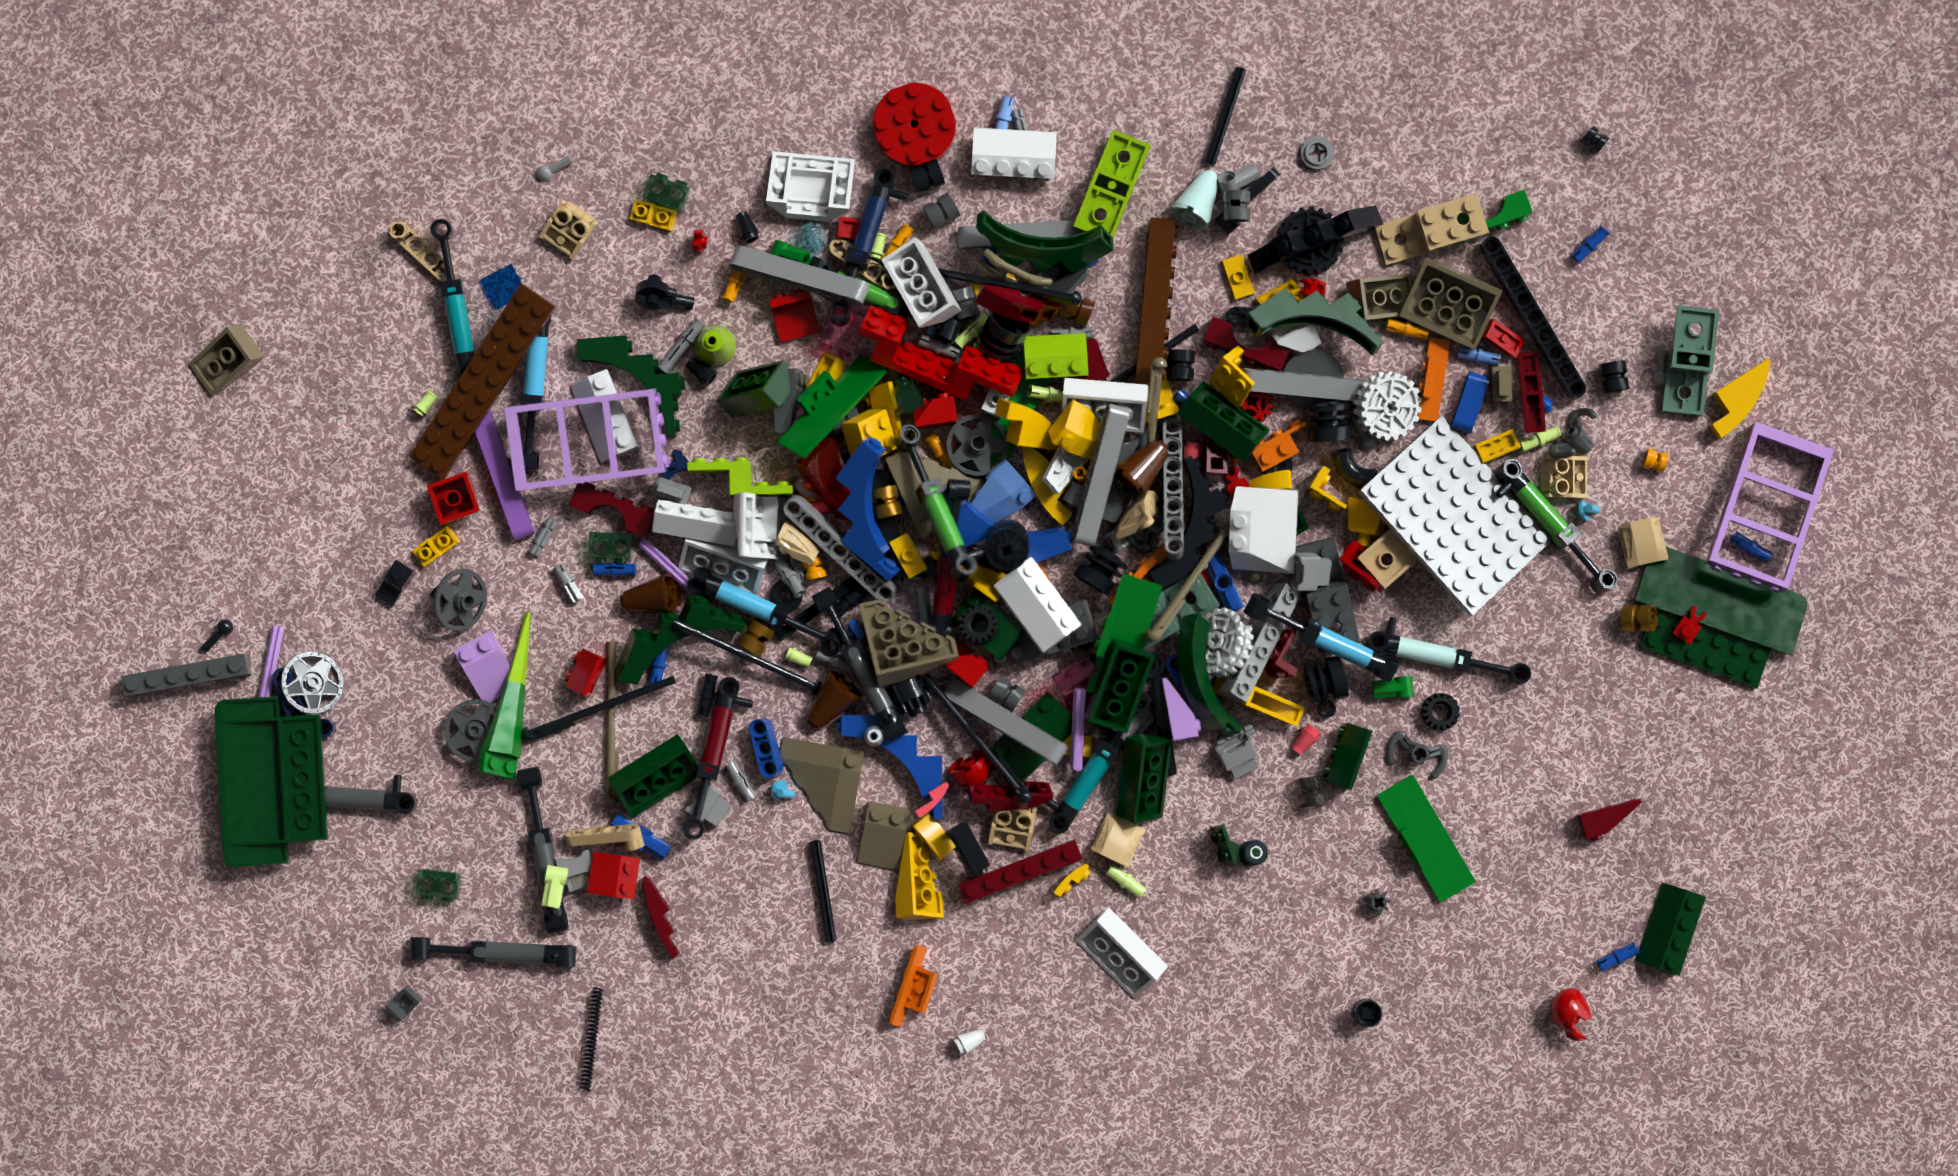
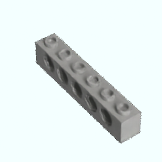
[1219,583,1301,702]

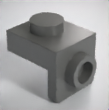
[385,985,423,1022]

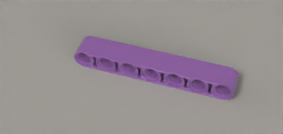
[475,410,535,541]

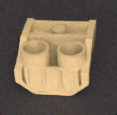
[539,200,598,260]
[1540,456,1589,498]
[1116,490,1159,539]
[1618,517,1668,570]
[776,518,821,565]
[988,806,1037,852]
[1091,812,1146,867]

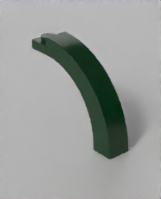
[1178,613,1243,736]

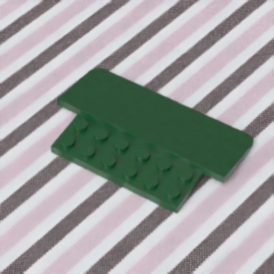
[1634,547,1807,688]
[214,696,329,867]

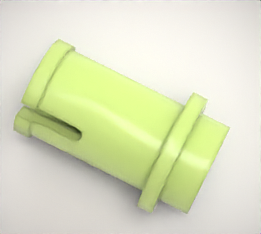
[870,233,887,260]
[413,390,439,417]
[785,647,813,669]

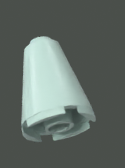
[1171,170,1219,230]

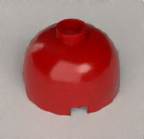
[949,750,991,788]

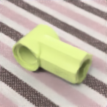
[542,865,568,908]

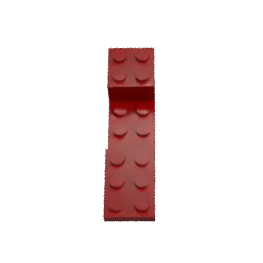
[858,305,1024,400]

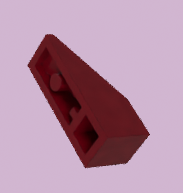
[1202,435,1227,482]
[1577,798,1642,842]

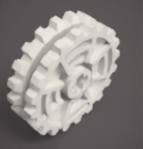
[1353,371,1422,441]
[1205,608,1253,678]

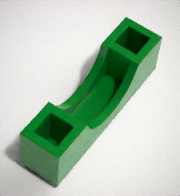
[1457,189,1533,244]

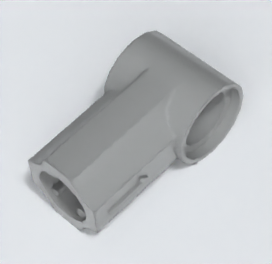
[1218,163,1260,196]

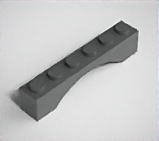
[121,654,252,697]

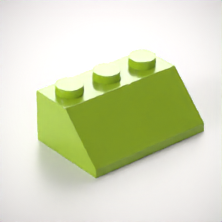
[1024,333,1088,379]

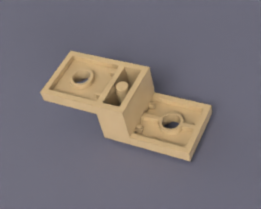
[1375,193,1489,266]
[1357,528,1418,589]

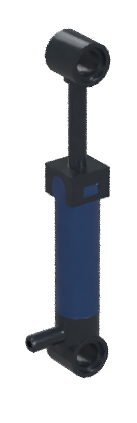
[828,167,908,327]

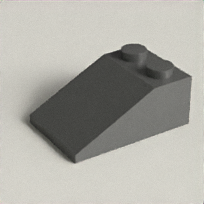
[773,368,808,435]

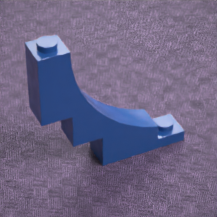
[836,436,900,581]
[943,484,1074,563]
[837,715,942,819]

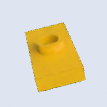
[1222,254,1255,300]
[1475,429,1521,464]
[889,533,927,579]

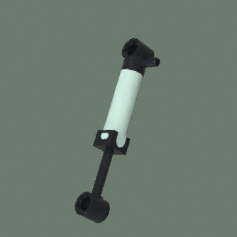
[1366,617,1531,684]

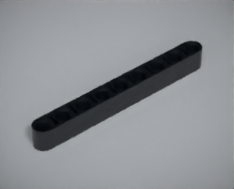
[1480,236,1586,399]

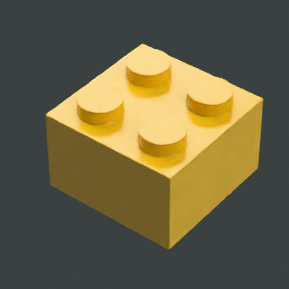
[841,409,897,457]

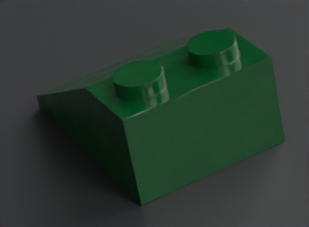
[951,589,1025,661]

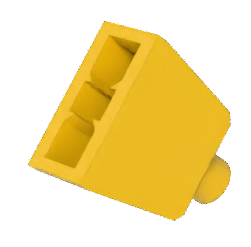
[1348,497,1387,547]

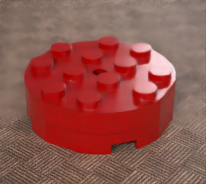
[873,83,956,168]

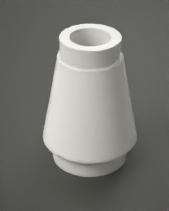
[864,726,885,746]
[953,1029,986,1055]

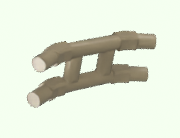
[977,248,1052,297]

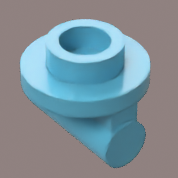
[1577,501,1600,521]
[771,780,795,800]

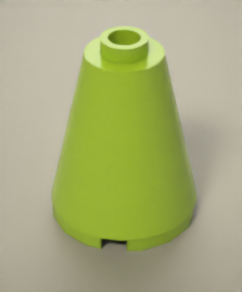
[695,325,736,366]

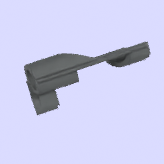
[1062,432,1163,523]

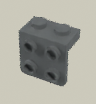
[1032,262,1090,294]

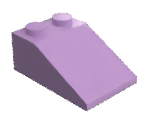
[453,631,511,703]
[1162,678,1201,740]

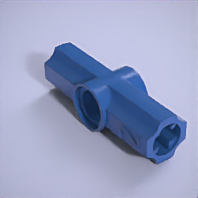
[1206,551,1245,612]
[610,813,672,861]

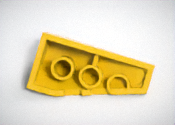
[865,381,902,453]
[1048,399,1101,460]
[929,551,1006,604]
[895,832,944,920]

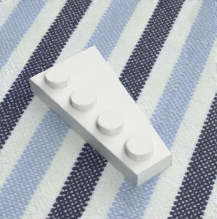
[1042,447,1088,494]

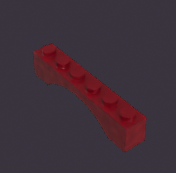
[958,839,1082,904]

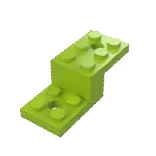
[1074,130,1151,238]
[687,457,794,497]

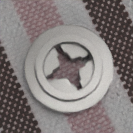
[1301,136,1334,170]

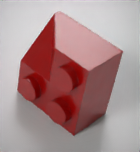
[913,393,957,430]
[427,472,480,526]
[944,642,988,688]

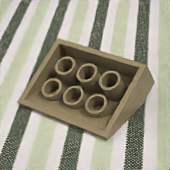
[1400,256,1502,350]

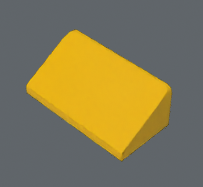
[806,352,847,388]

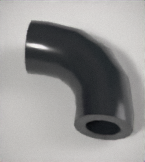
[1331,448,1378,488]

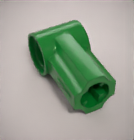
[770,240,811,265]
[1372,676,1414,699]

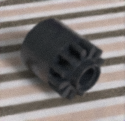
[887,674,932,717]

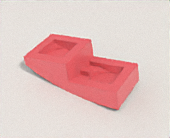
[916,782,949,818]

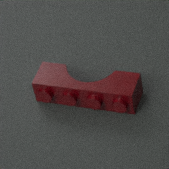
[1203,316,1290,371]
[568,482,654,538]

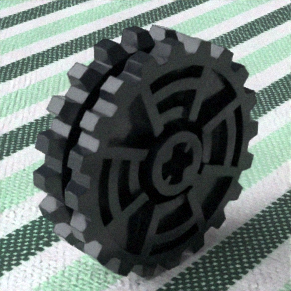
[1277,206,1344,276]

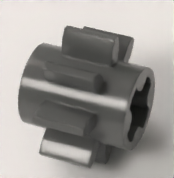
[1364,889,1391,915]

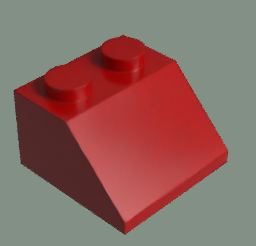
[564,648,607,697]
[586,851,640,900]

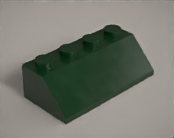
[716,360,790,418]
[1177,381,1270,463]
[1084,637,1155,733]
[990,692,1072,781]
[607,734,698,819]
[1116,734,1172,824]
[1636,882,1706,976]

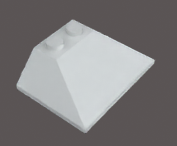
[766,151,855,222]
[1229,486,1298,574]
[732,493,788,560]

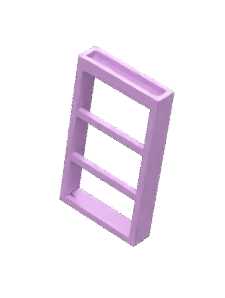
[504,388,669,491]
[1705,422,1834,593]

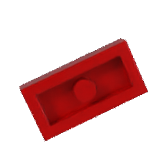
[1482,319,1524,358]

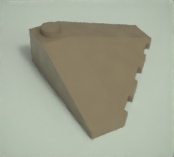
[885,451,986,538]
[859,599,959,687]
[780,737,865,834]

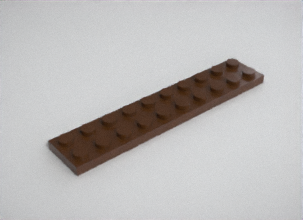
[409,283,556,480]

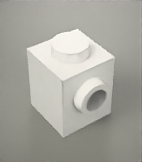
[981,388,1010,419]

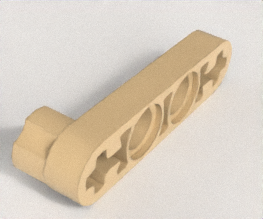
[389,221,456,282]
[829,238,897,293]
[565,824,644,851]

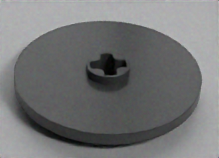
[1283,349,1344,410]

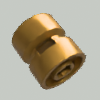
[872,485,903,520]
[1621,605,1657,632]
[738,619,775,657]

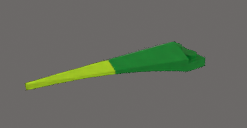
[478,612,530,780]

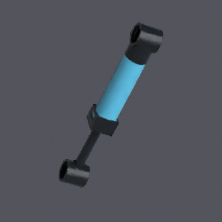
[520,315,552,472]
[687,567,843,656]
[1243,593,1401,682]

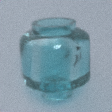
[797,221,828,253]

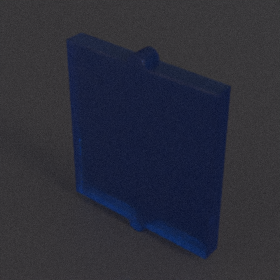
[479,263,522,311]

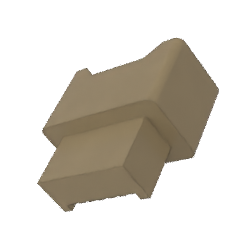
[1490,366,1512,403]

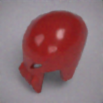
[1551,988,1591,1042]

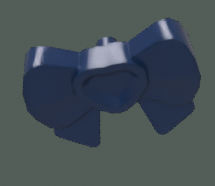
[662,449,689,480]

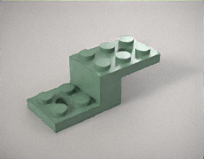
[1661,305,1719,416]
[1143,573,1220,650]

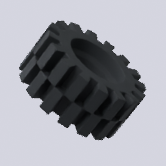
[959,605,999,645]
[1421,693,1460,730]

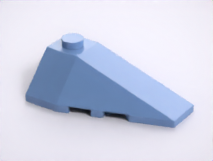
[971,459,1037,522]

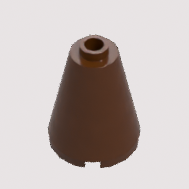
[1115,440,1169,498]
[621,573,681,614]
[807,670,862,728]

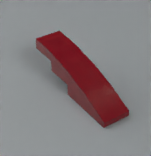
[1517,351,1546,433]
[643,875,680,959]

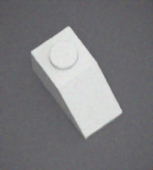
[1270,325,1322,352]

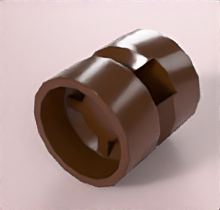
[1059,293,1096,327]

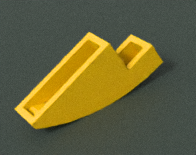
[1709,358,1771,439]
[995,398,1058,450]
[1022,446,1073,526]
[1213,676,1305,727]

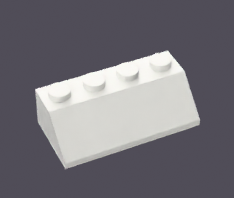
[971,128,1057,179]
[881,237,962,328]
[571,369,640,463]
[1062,378,1148,433]
[652,500,737,546]
[678,538,769,595]
[993,557,1081,654]
[1075,908,1168,999]

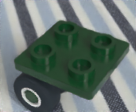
[1210,824,1268,866]

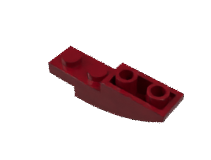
[975,284,1061,325]
[966,780,1053,811]

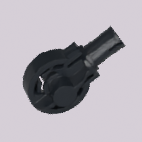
[635,274,695,310]

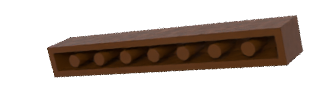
[1135,217,1179,385]

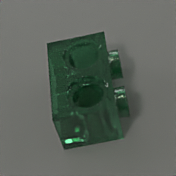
[642,173,691,213]
[892,374,925,415]
[589,532,633,563]
[415,868,462,902]

